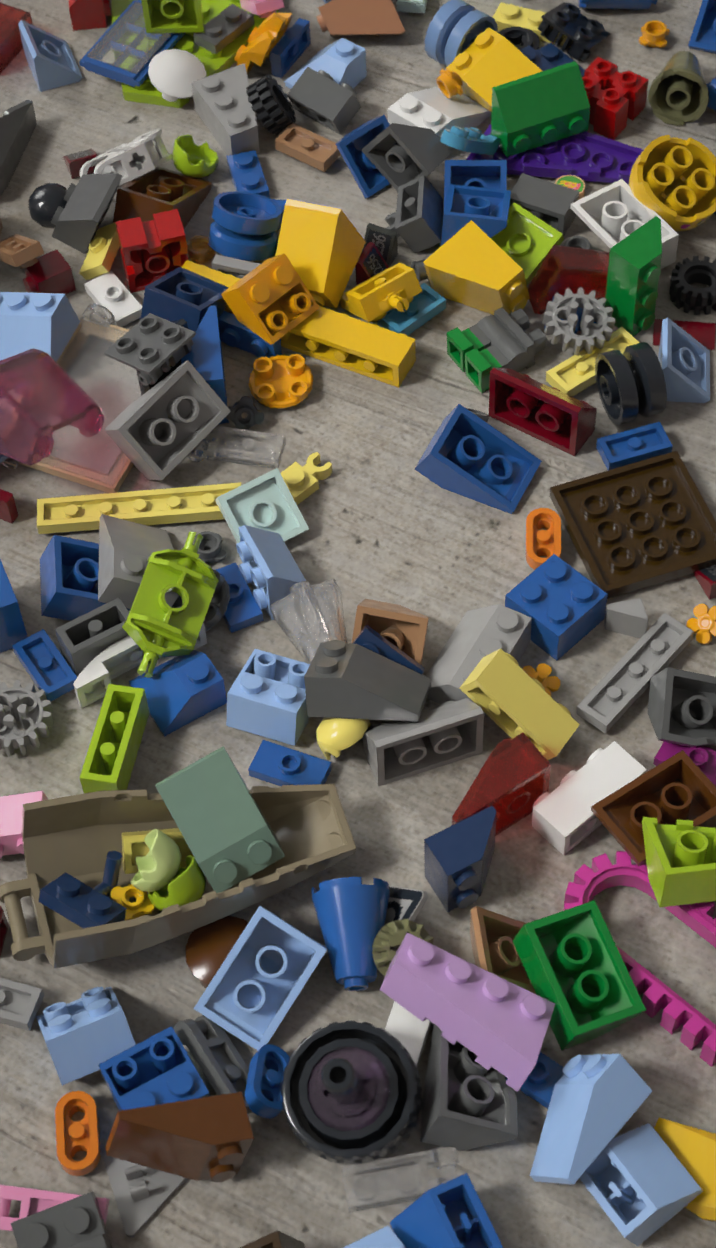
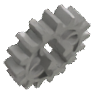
[543,287,615,355]
[0,680,54,756]

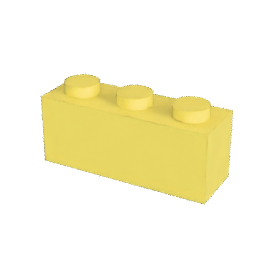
[459,648,580,764]

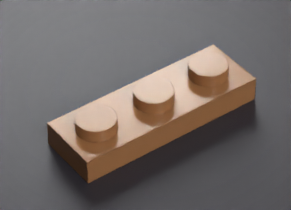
[0,234,44,269]

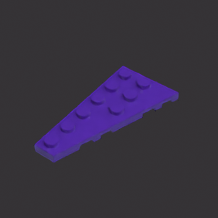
[466,124,643,184]

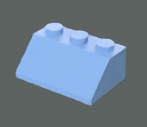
[0,292,80,368]

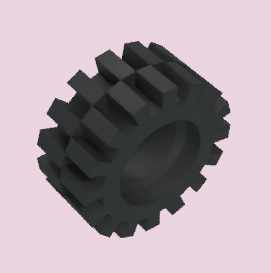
[246,74,296,134]
[669,256,716,316]

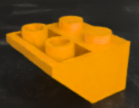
[221,253,319,345]

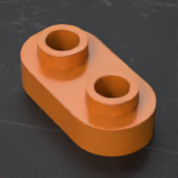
[526,508,561,570]
[55,1091,101,1176]

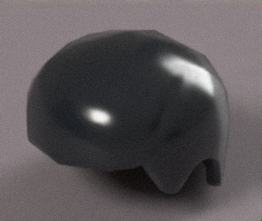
[28,183,68,228]

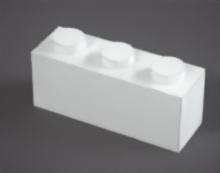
[532,741,647,856]

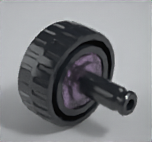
[281,1020,422,1166]

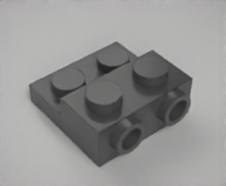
[11,1192,112,1248]

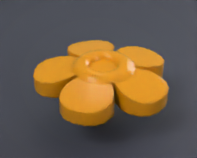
[686,603,716,645]
[522,663,561,696]

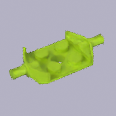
[122,531,218,678]

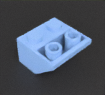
[236,525,310,620]
[226,649,310,746]
[36,986,136,1085]
[579,1123,703,1246]

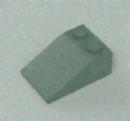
[155,746,285,893]

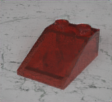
[452,733,551,836]

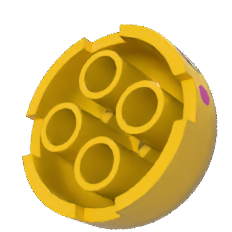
[629,135,716,232]

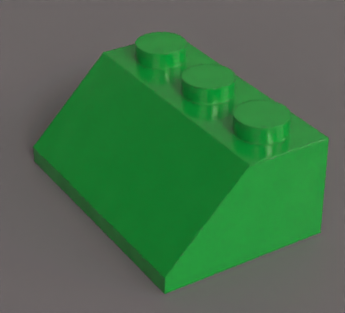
[491,61,590,157]
[605,216,662,337]
[512,900,646,1051]

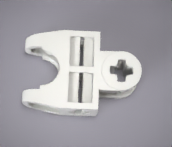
[80,128,173,186]

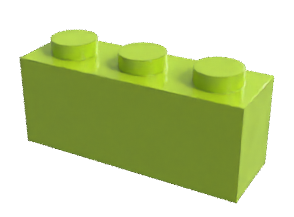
[80,684,150,794]

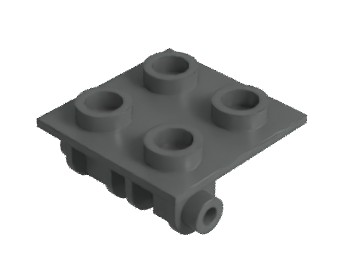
[104,313,196,386]

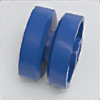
[208,191,282,261]

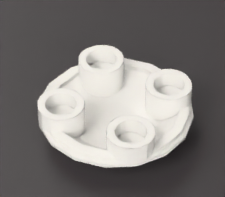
[148,49,207,102]

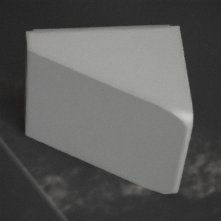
[604,598,648,638]

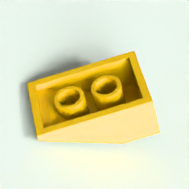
[446,27,542,112]

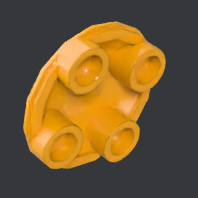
[248,354,314,409]

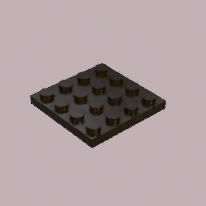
[549,451,716,599]

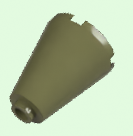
[648,51,709,126]

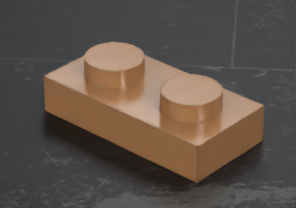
[275,123,341,172]

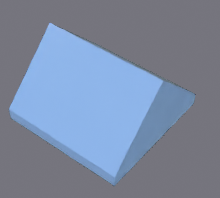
[18,20,83,92]
[659,317,710,403]

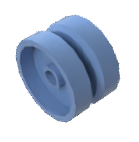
[425,0,498,67]

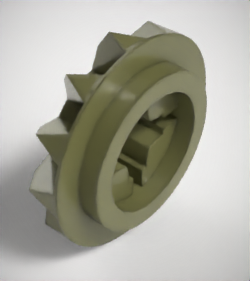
[372,919,434,977]

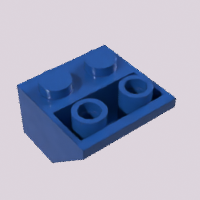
[98,1026,210,1111]
[389,1173,503,1248]

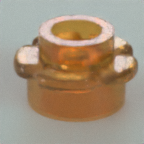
[187,235,215,264]

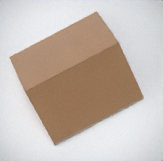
[470,906,536,994]

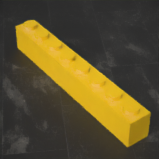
[182,260,416,388]

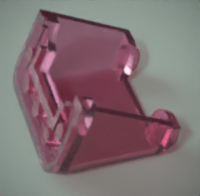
[0,348,104,466]

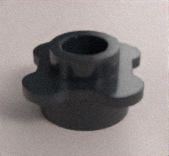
[225,396,264,435]

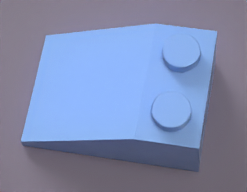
[194,905,327,1051]
[530,1054,652,1185]

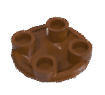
[185,915,248,988]

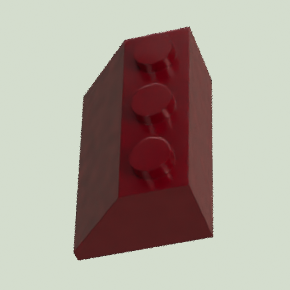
[489,368,597,456]

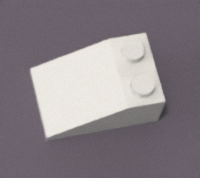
[387,87,491,149]

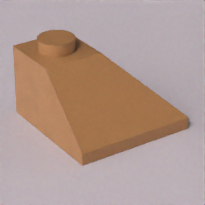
[351,599,429,665]

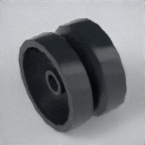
[595,342,667,425]

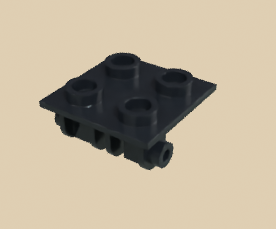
[538,2,610,62]

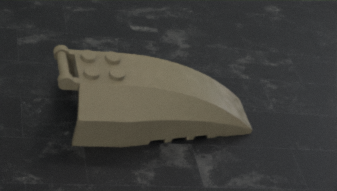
[0,784,356,969]

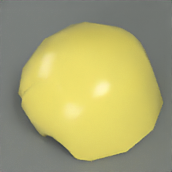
[316,717,371,760]

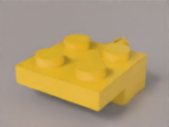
[339,262,423,322]

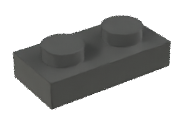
[193,4,254,55]

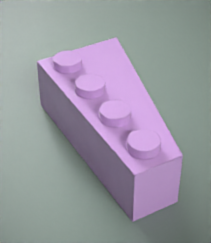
[380,933,555,1092]

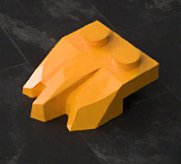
[234,12,292,74]

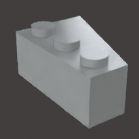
[191,63,260,156]

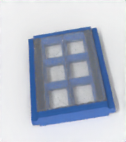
[79,0,185,87]

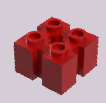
[582,57,649,140]
[116,209,189,293]

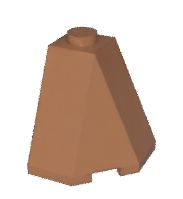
[316,0,406,36]

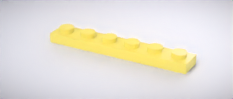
[37,482,242,534]

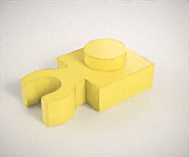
[281,452,332,505]

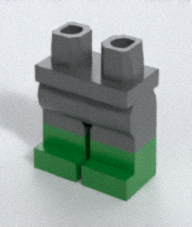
[446,307,547,393]

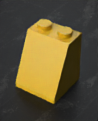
[275,199,366,308]
[423,220,530,315]

